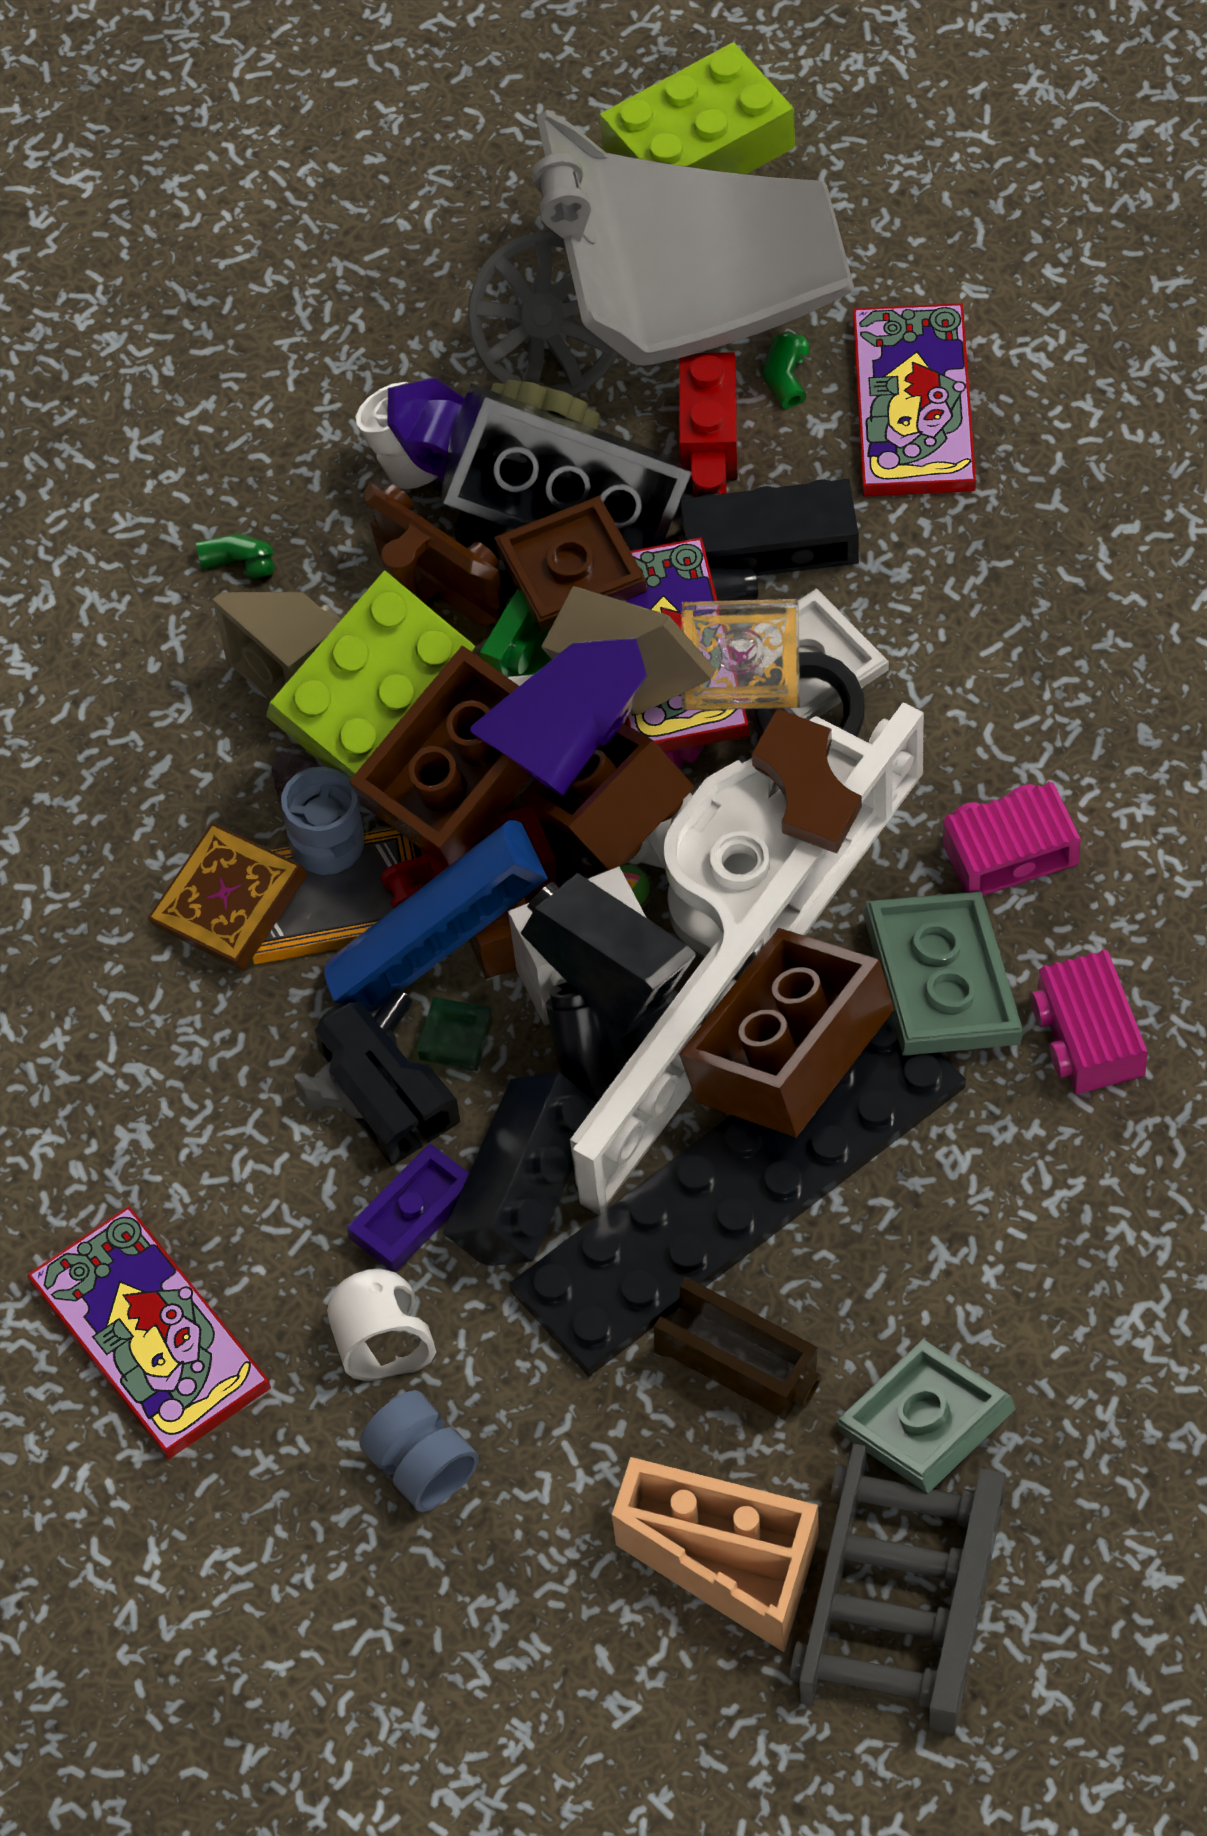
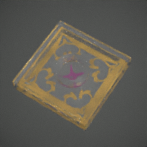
[681,599,800,711]

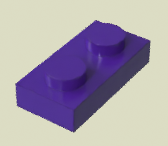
[347,1143,469,1272]

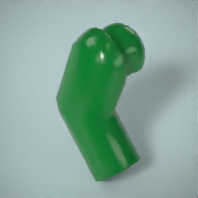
[762,331,810,410]
[196,534,275,579]

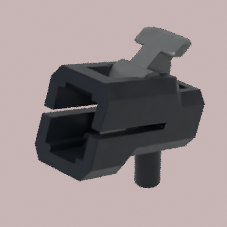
[294,989,460,1166]

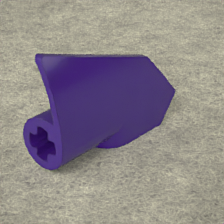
[387,378,465,511]
[470,638,648,797]

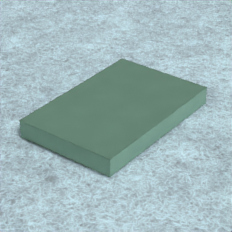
[863,891,1023,1056]

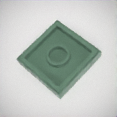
[835,1339,1016,1494]

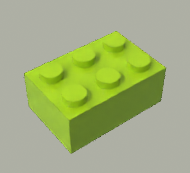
[600,42,795,175]
[266,570,475,778]

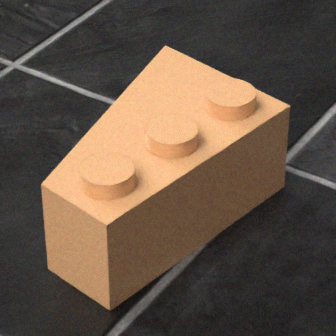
[612,1457,819,1652]

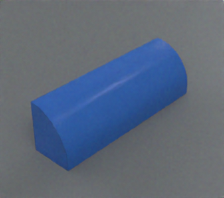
[324,820,548,1012]

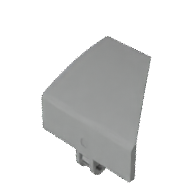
[532,110,854,366]

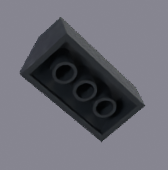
[441,383,692,551]

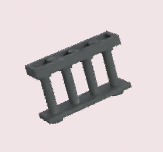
[790,1443,1006,1735]

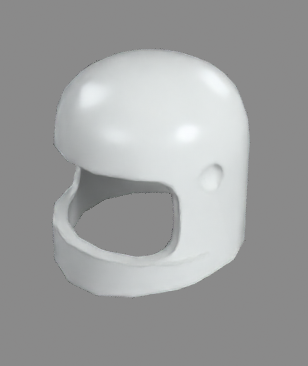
[327,1269,436,1381]

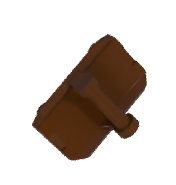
[363,483,506,626]

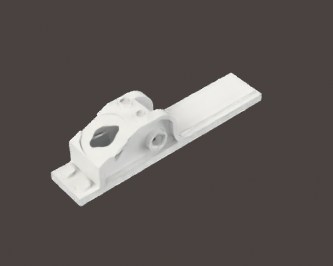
[570,702,924,1215]

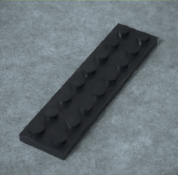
[509,1014,966,1377]

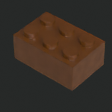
[349,645,532,867]
[679,928,894,1138]

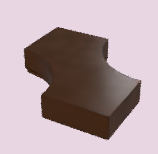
[752,709,862,854]

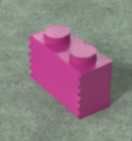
[943,781,1081,896]
[1030,949,1148,1095]

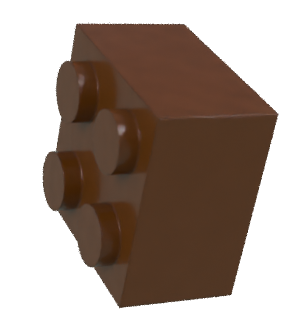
[520,723,695,871]

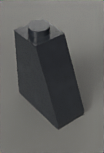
[521,873,696,1039]

